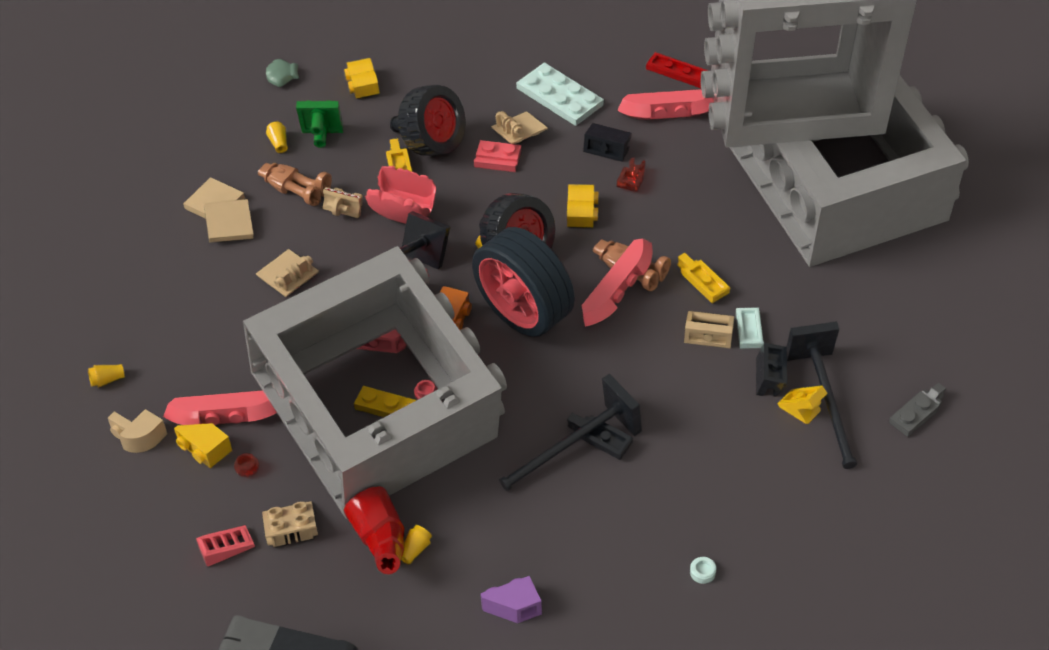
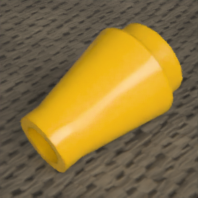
[266,121,288,153]
[88,364,125,388]
[401,525,432,565]

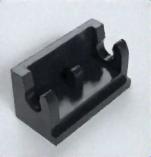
[583,123,632,162]
[756,342,787,397]

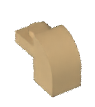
[108,409,167,453]

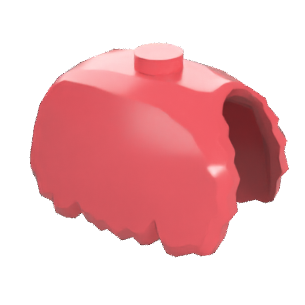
[365,166,436,224]

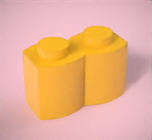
[344,58,380,98]
[567,184,599,227]

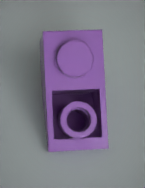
[481,576,542,623]

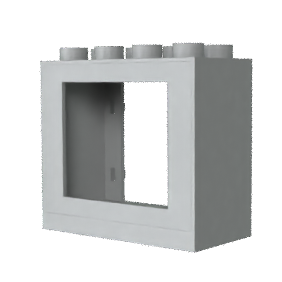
[701,0,917,147]
[729,74,969,267]
[243,246,507,519]

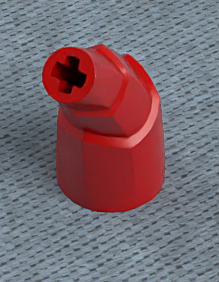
[344,486,405,574]

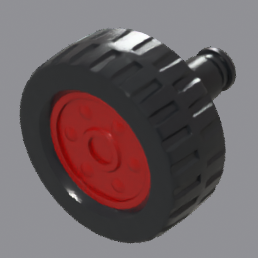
[390,85,466,156]
[479,193,556,248]

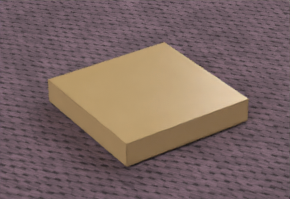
[183,177,245,219]
[204,199,253,243]

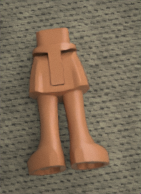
[258,163,332,206]
[593,239,671,291]

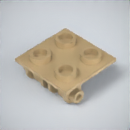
[491,111,548,144]
[256,249,319,297]
[262,501,318,547]

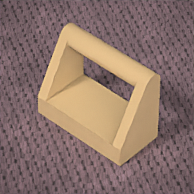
[684,311,734,348]

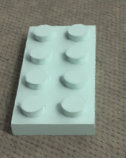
[516,63,604,126]

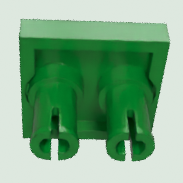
[296,100,344,148]

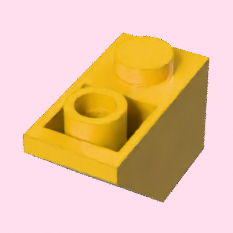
[174,423,232,469]

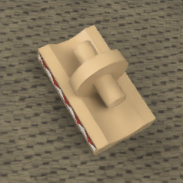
[323,187,363,218]

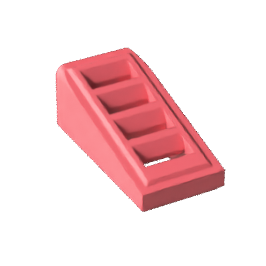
[196,525,255,567]

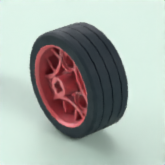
[472,227,575,337]

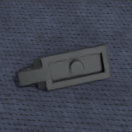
[889,383,946,437]

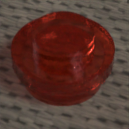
[234,453,259,477]

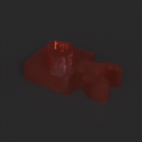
[617,158,645,192]

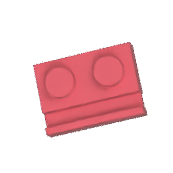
[474,140,521,172]

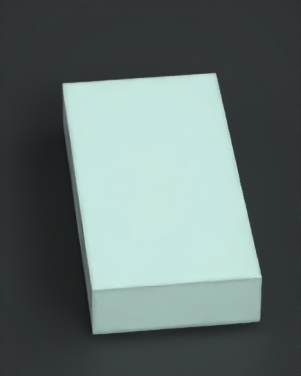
[736,308,764,349]

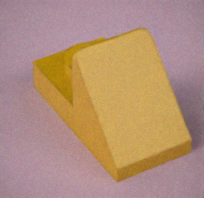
[777,385,827,424]

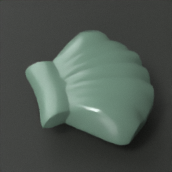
[266,59,299,87]

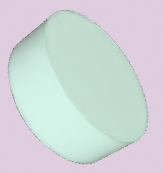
[690,557,716,584]

